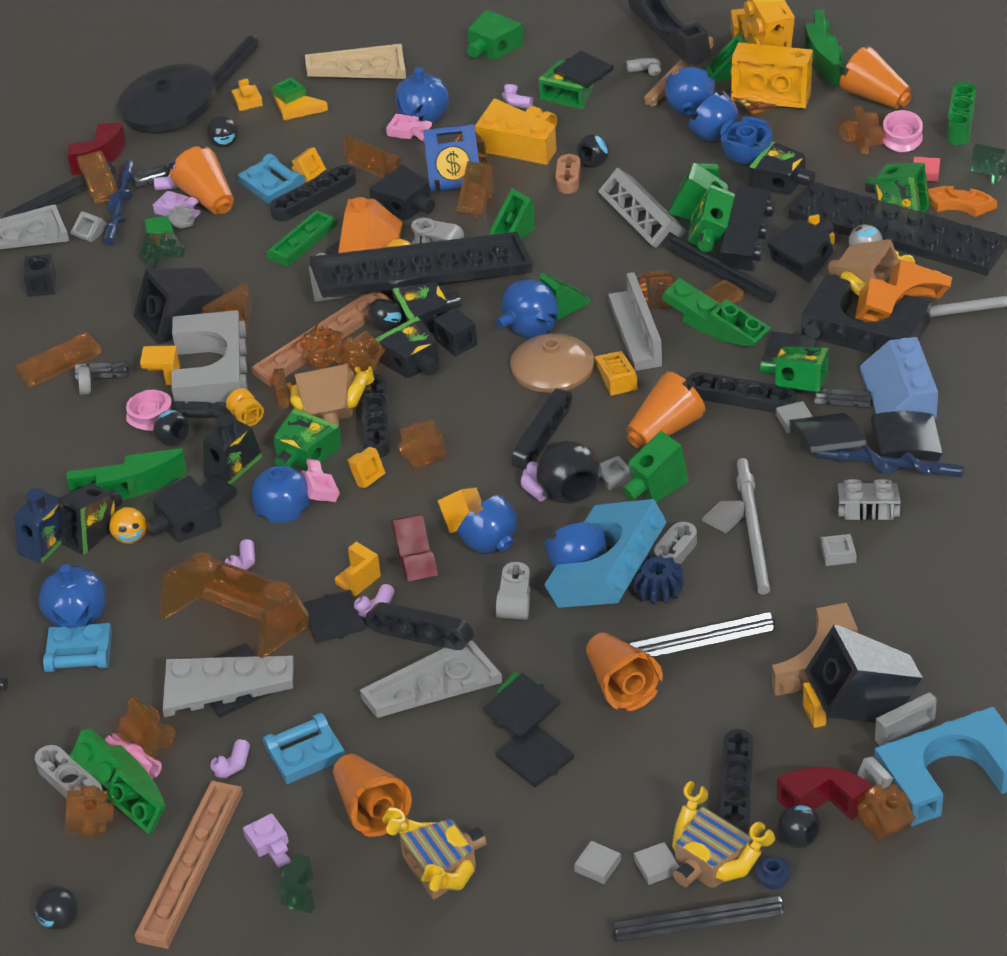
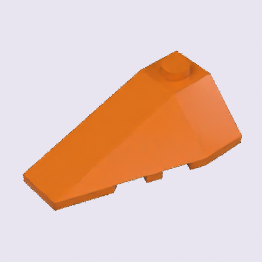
[338,197,403,253]

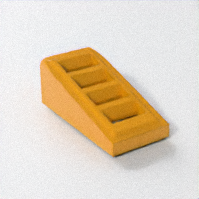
[595,351,638,396]

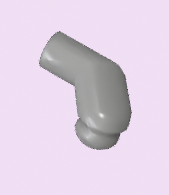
[626,58,661,76]

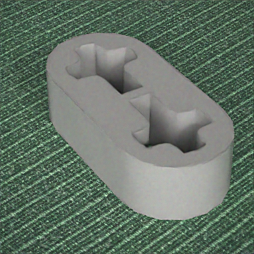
[654,522,697,564]

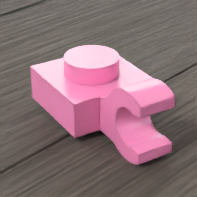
[386,114,432,142]
[301,459,340,502]

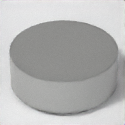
[78,367,91,395]

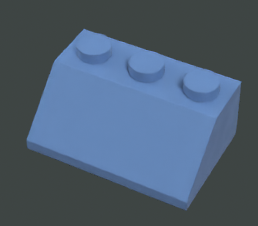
[860,337,938,419]

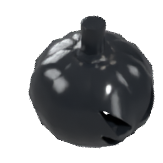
[536,441,602,503]

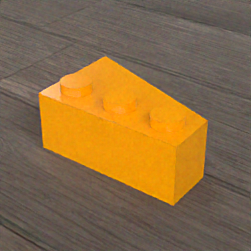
[475,98,557,165]

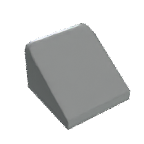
[70,211,107,243]
[702,501,744,533]

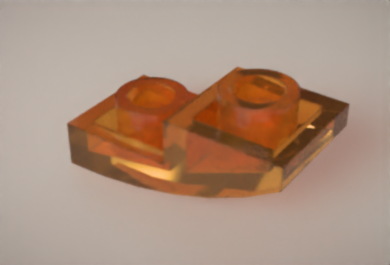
[77,151,118,204]

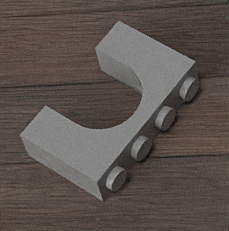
[172,310,248,404]

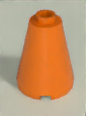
[839,46,912,109]
[170,146,234,215]
[626,371,706,448]
[586,633,663,711]
[333,754,412,837]

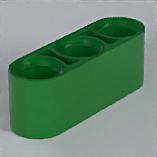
[946,82,976,145]

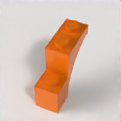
[855,259,952,322]

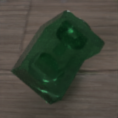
[971,143,1007,185]
[139,232,186,268]
[278,853,315,914]

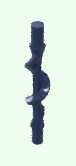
[104,160,135,246]
[816,446,964,477]

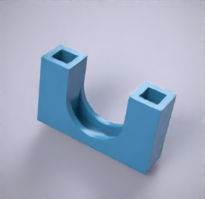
[544,499,666,608]
[875,707,1007,826]

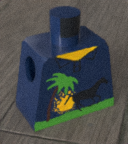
[14,488,61,564]

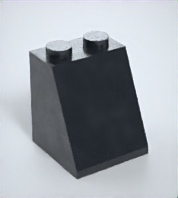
[133,268,227,344]
[804,624,923,723]

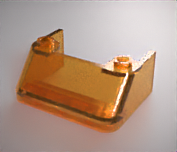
[159,553,309,658]

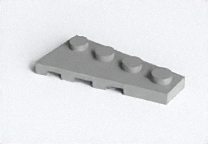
[0,204,69,249]
[360,640,502,718]
[163,656,294,717]

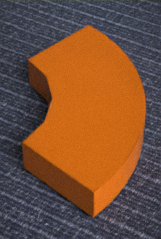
[928,186,997,217]

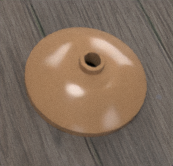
[510,333,594,393]

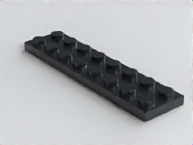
[789,181,1007,276]
[310,232,533,298]

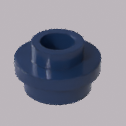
[756,857,790,890]

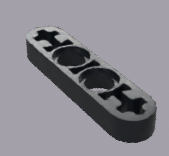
[270,165,356,222]
[687,372,796,413]
[362,374,391,458]
[512,388,572,469]
[366,602,474,650]
[719,729,753,834]

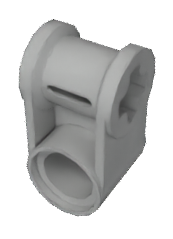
[412,218,464,244]
[496,562,530,620]

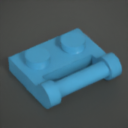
[237,153,305,204]
[43,623,112,673]
[262,712,345,784]

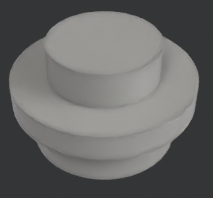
[168,206,195,229]

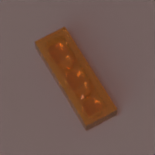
[15,332,102,388]

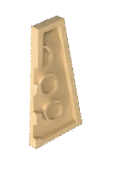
[305,44,406,79]

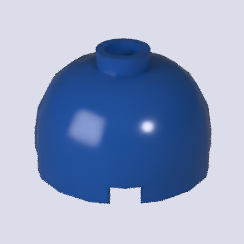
[665,68,715,116]
[688,91,739,143]
[720,116,772,166]
[251,466,311,523]
[457,495,518,554]
[544,522,607,569]

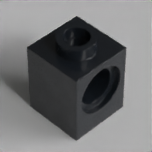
[23,254,56,297]
[434,308,477,357]

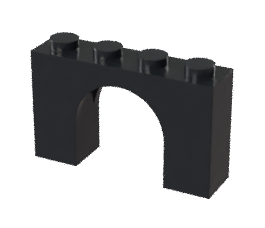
[801,275,931,354]

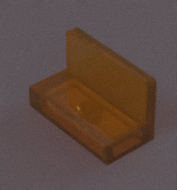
[343,135,401,178]

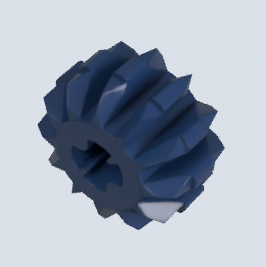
[632,554,684,605]

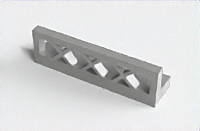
[598,167,687,248]
[608,272,662,371]

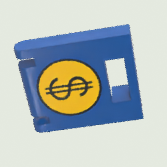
[423,124,481,192]

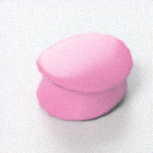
[881,110,923,152]
[126,390,172,431]

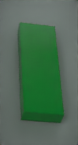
[267,210,337,267]

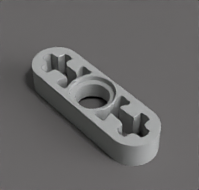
[35,745,105,813]

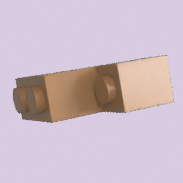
[772,602,858,696]

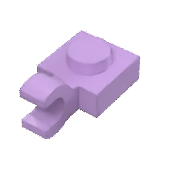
[153,191,200,219]
[243,813,290,868]

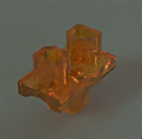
[839,106,883,154]
[117,698,175,758]

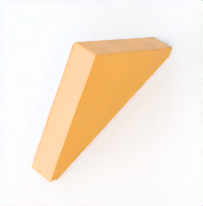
[273,95,328,120]

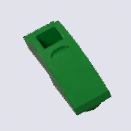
[805,9,844,85]
[662,278,771,346]
[67,448,187,500]
[70,728,165,834]

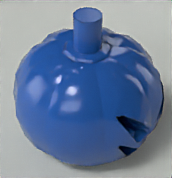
[394,67,450,123]
[496,278,559,338]
[39,564,106,628]

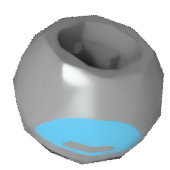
[849,224,883,246]

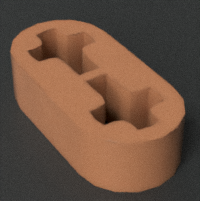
[555,154,581,194]

